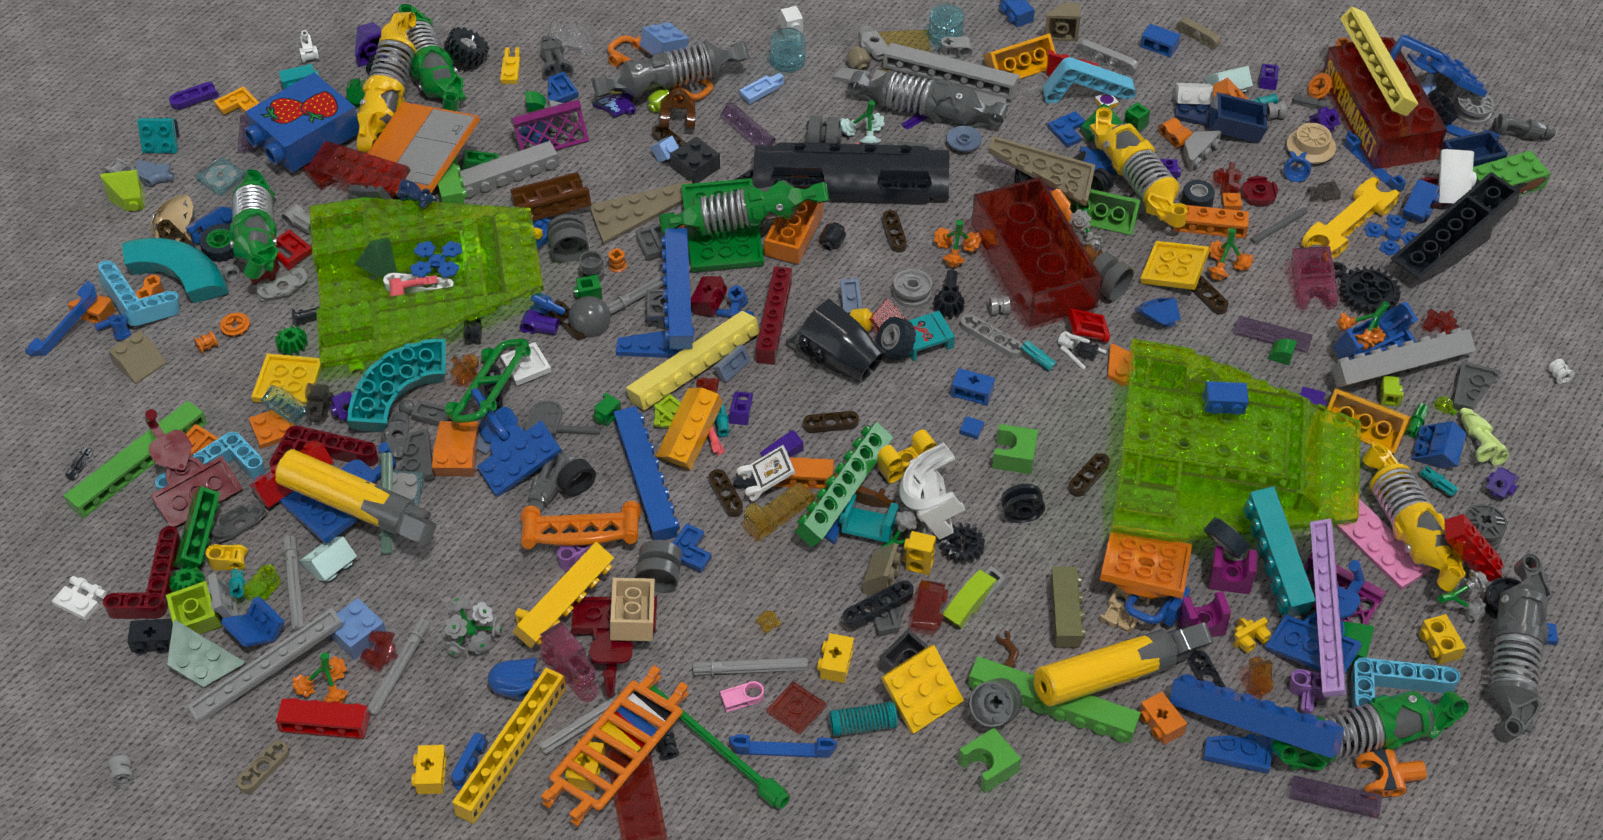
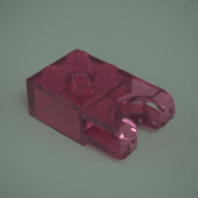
[1291,246,1338,309]
[540,621,598,702]

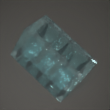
[261,385,310,423]

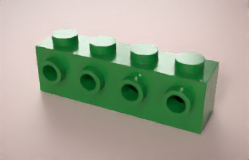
[174,486,220,569]

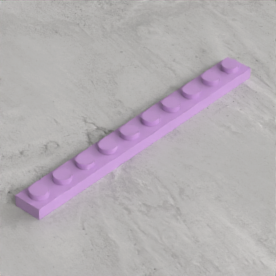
[1310,519,1346,697]

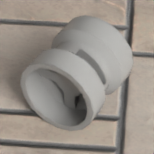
[1266,101,1287,120]
[989,295,1010,315]
[108,755,133,786]

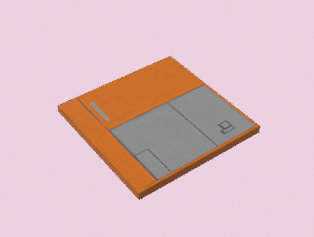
[347,102,481,196]

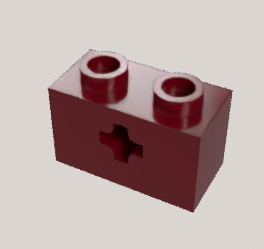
[690,276,728,316]

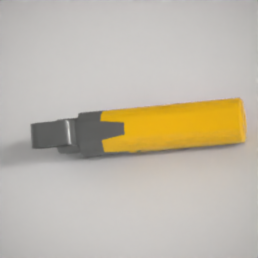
[275,449,437,545]
[1034,622,1214,706]

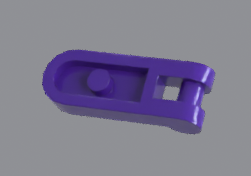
[169,81,219,109]

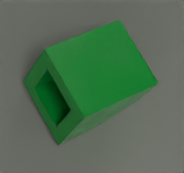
[525,91,547,113]
[1267,339,1297,366]

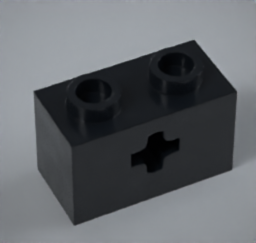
[127,619,173,654]

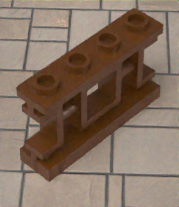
[510,172,592,223]

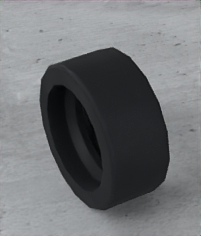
[557,458,596,497]

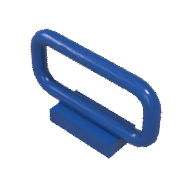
[1124,587,1191,627]

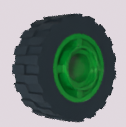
[199,223,235,262]

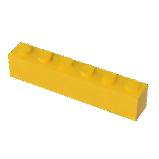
[513,542,614,649]

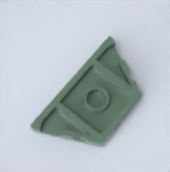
[167,620,245,688]

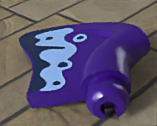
[592,93,636,117]

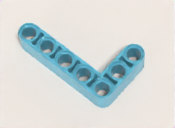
[1043,57,1136,104]
[98,261,180,326]
[155,432,266,490]
[1351,658,1460,711]

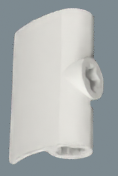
[1438,149,1477,204]

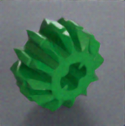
[275,325,308,356]
[169,565,205,593]

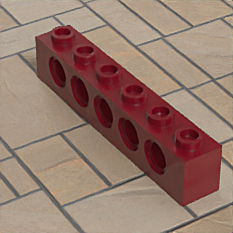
[756,266,792,365]

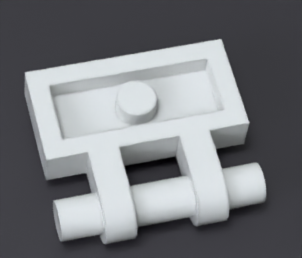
[52,576,107,621]

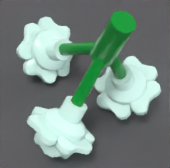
[841,100,885,145]

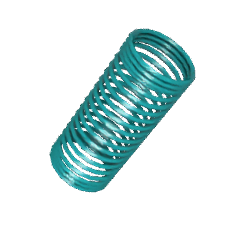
[829,701,898,737]

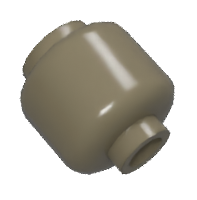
[846,46,871,71]

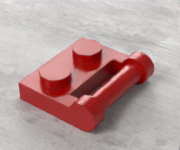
[275,229,313,270]
[1067,308,1110,343]

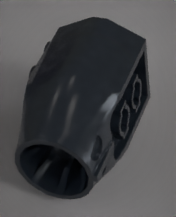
[799,299,886,382]

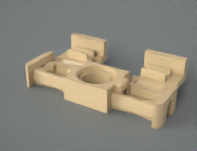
[1099,587,1152,633]

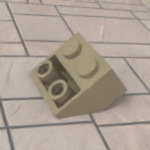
[863,543,901,596]

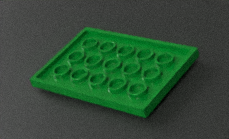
[681,178,764,272]

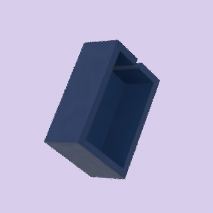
[1209,92,1268,143]
[1439,130,1508,167]

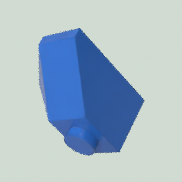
[1135,297,1181,327]

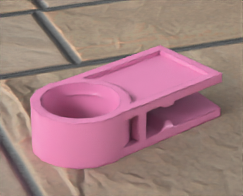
[720,681,764,713]

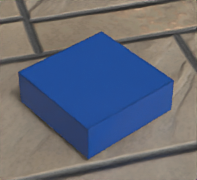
[959,416,984,440]

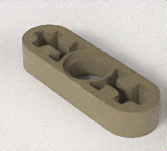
[1176,17,1221,50]
[237,741,289,794]

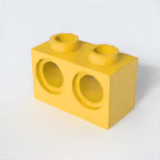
[903,531,936,575]
[1419,614,1466,665]

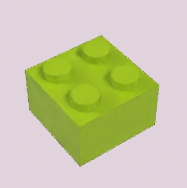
[166,581,222,634]

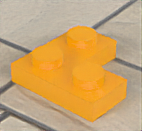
[214,86,259,115]

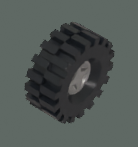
[444,27,489,68]

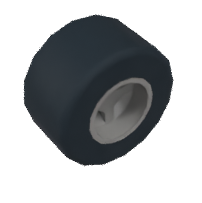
[1181,180,1215,208]

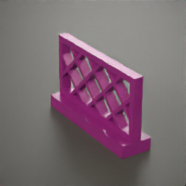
[510,100,589,151]
[1304,552,1386,625]

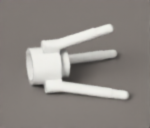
[1058,331,1106,369]

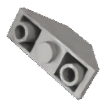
[1183,130,1221,172]

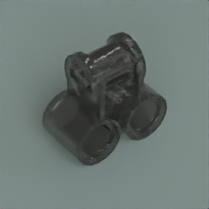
[305,383,334,425]

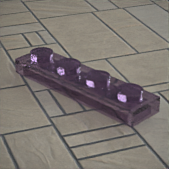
[720,101,776,146]
[1234,316,1313,353]
[1289,775,1382,818]

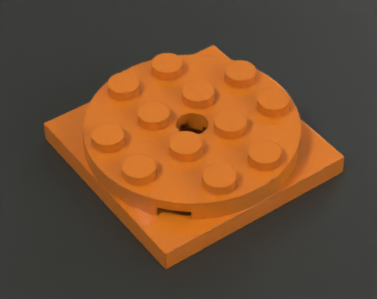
[1100,527,1192,599]

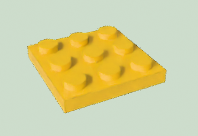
[1140,241,1210,290]
[251,353,324,407]
[880,645,964,734]

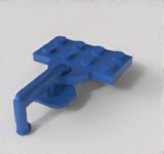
[1389,35,1488,97]
[471,388,563,497]
[279,442,396,544]
[1265,560,1365,674]

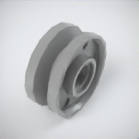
[1454,90,1494,125]
[893,269,932,308]

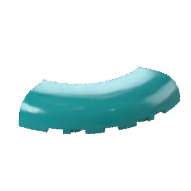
[122,238,229,303]
[347,339,446,432]

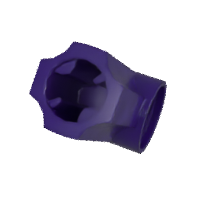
[519,310,560,335]

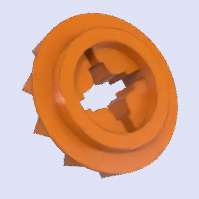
[1308,73,1333,100]
[219,313,251,338]

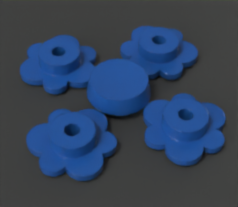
[1364,214,1419,256]
[410,241,463,278]

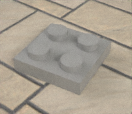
[207,573,239,619]

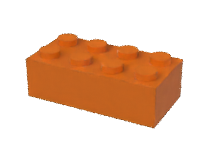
[764,200,823,264]

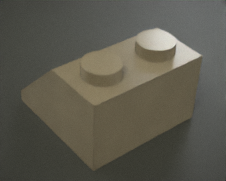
[1045,3,1081,41]
[108,330,167,384]

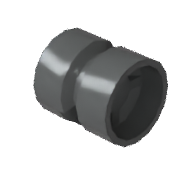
[579,251,604,282]

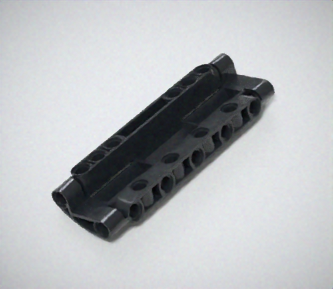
[753,142,950,204]

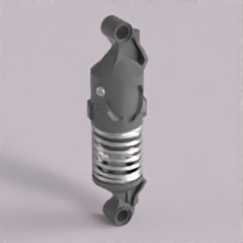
[591,41,749,98]
[848,70,1008,128]
[1489,553,1553,743]

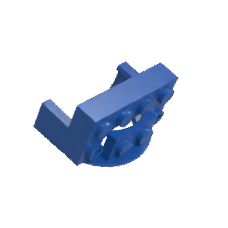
[1333,302,1418,360]

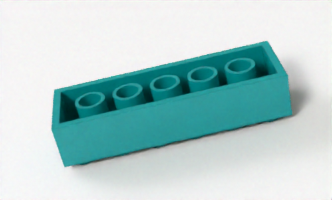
[1243,486,1316,617]

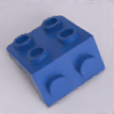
[221,597,285,647]

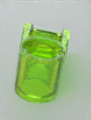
[243,564,281,601]

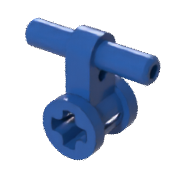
[716,285,754,318]
[529,292,565,316]
[94,314,131,340]

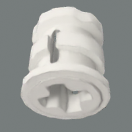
[1548,359,1574,384]

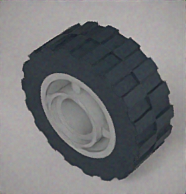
[876,316,916,360]
[1204,517,1250,559]

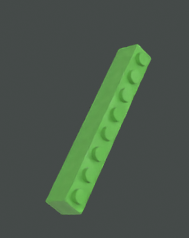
[63,401,207,519]
[968,656,1141,743]

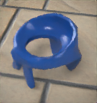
[1283,151,1311,182]

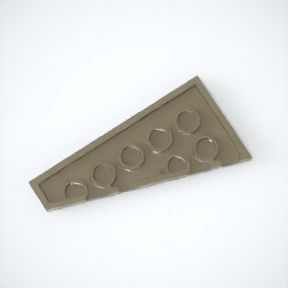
[987,136,1095,206]
[589,180,693,245]

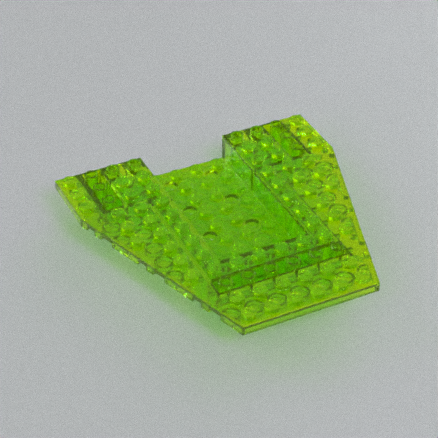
[309,197,544,369]
[1111,338,1361,542]

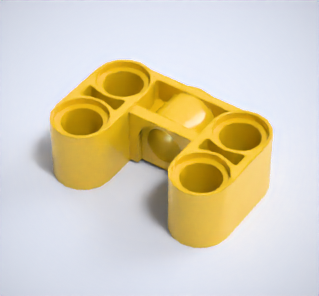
[877,429,937,483]

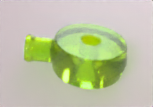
[1434,396,1458,415]

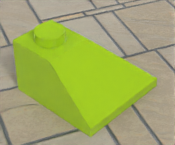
[100,170,145,211]

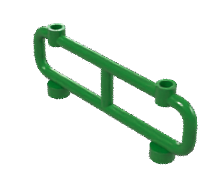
[445,338,531,423]

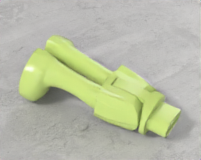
[1460,408,1509,465]

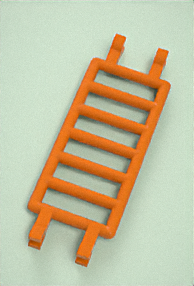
[541,665,689,827]

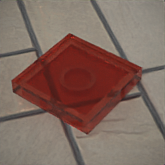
[766,681,826,735]

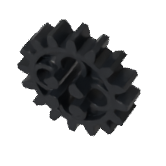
[1428,88,1458,124]
[941,523,985,564]

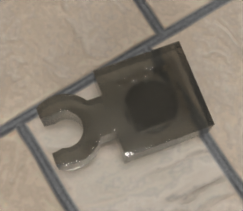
[1306,181,1341,201]

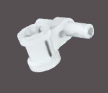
[299,30,319,63]

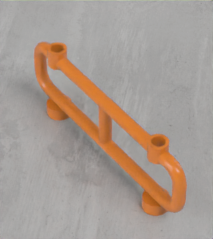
[607,35,713,101]

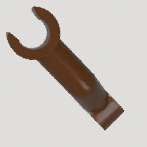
[996,630,1019,668]

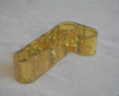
[744,482,816,541]

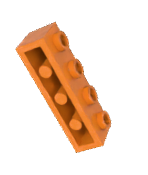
[1173,205,1249,239]

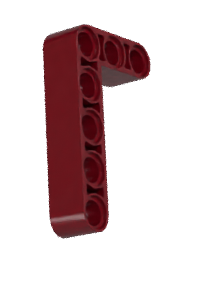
[269,425,379,467]
[103,525,181,619]

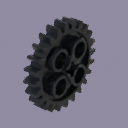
[1339,266,1401,315]

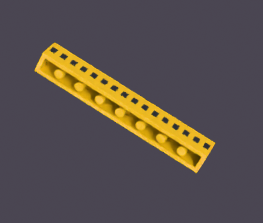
[452,668,566,824]

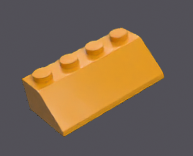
[983,33,1056,79]
[655,388,723,471]
[1320,388,1411,454]

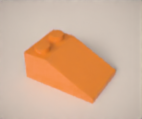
[432,421,479,477]

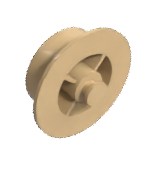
[1287,123,1336,164]

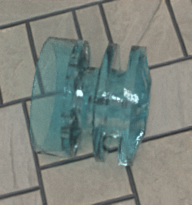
[928,4,964,47]
[770,28,806,73]

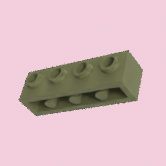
[1050,566,1085,647]

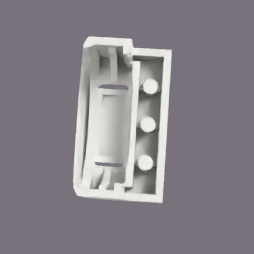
[899,442,965,540]

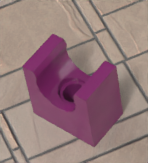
[1209,545,1257,594]
[1178,591,1231,637]

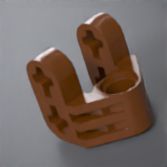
[660,88,696,129]

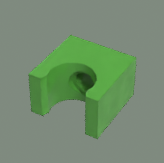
[992,424,1038,474]
[958,728,1021,793]

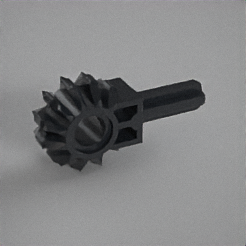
[933,268,965,319]

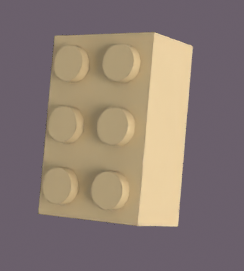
[610,578,655,641]

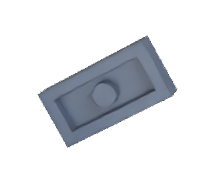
[840,278,862,315]
[714,345,751,383]

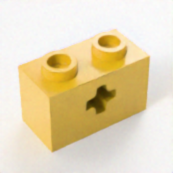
[817,633,854,683]
[565,739,605,792]
[411,745,447,794]

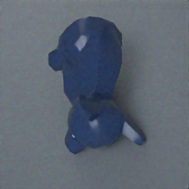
[397,179,438,209]

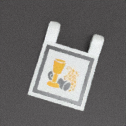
[737,445,796,501]

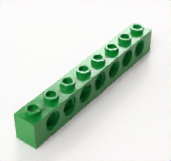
[794,421,893,547]

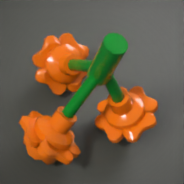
[934,220,982,267]
[1207,228,1254,281]
[1337,301,1390,350]
[292,652,348,703]

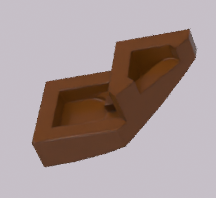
[856,485,896,508]

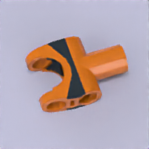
[1355,749,1427,798]

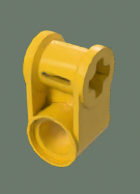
[206,544,248,571]

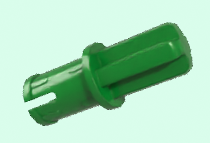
[1405,403,1428,438]

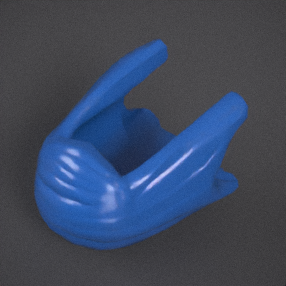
[488,657,540,701]

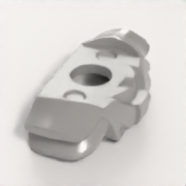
[859,26,888,60]
[256,268,309,301]

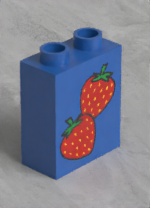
[244,72,360,172]

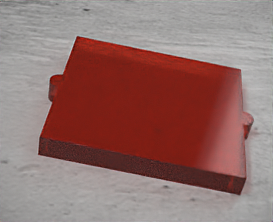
[869,298,907,331]

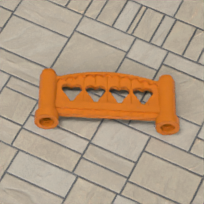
[521,501,641,549]

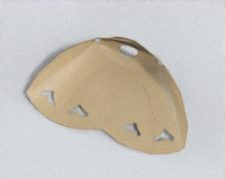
[151,195,193,241]

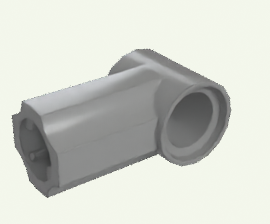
[281,204,319,234]

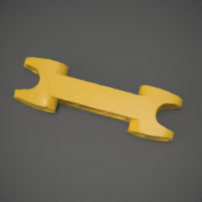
[1301,177,1401,262]

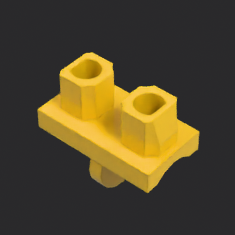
[1232,617,1272,653]

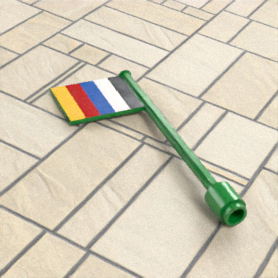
[601,685,790,810]

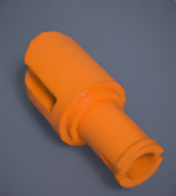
[1046,189,1073,227]

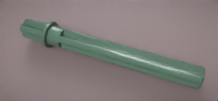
[378,452,395,555]

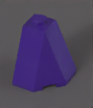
[355,22,387,68]

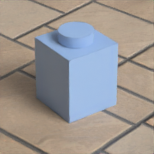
[650,136,679,162]

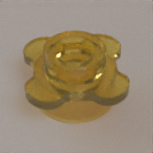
[756,611,781,633]

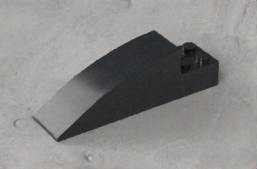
[1391,172,1520,280]

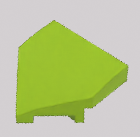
[654,394,681,429]

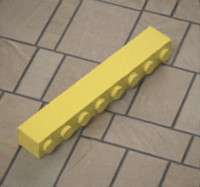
[1340,6,1418,116]
[626,311,760,410]

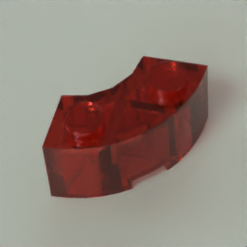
[911,579,948,632]

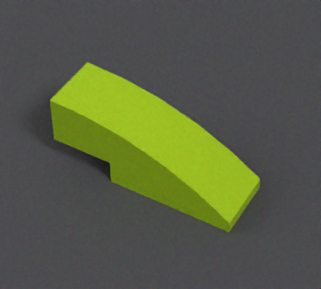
[942,570,997,629]

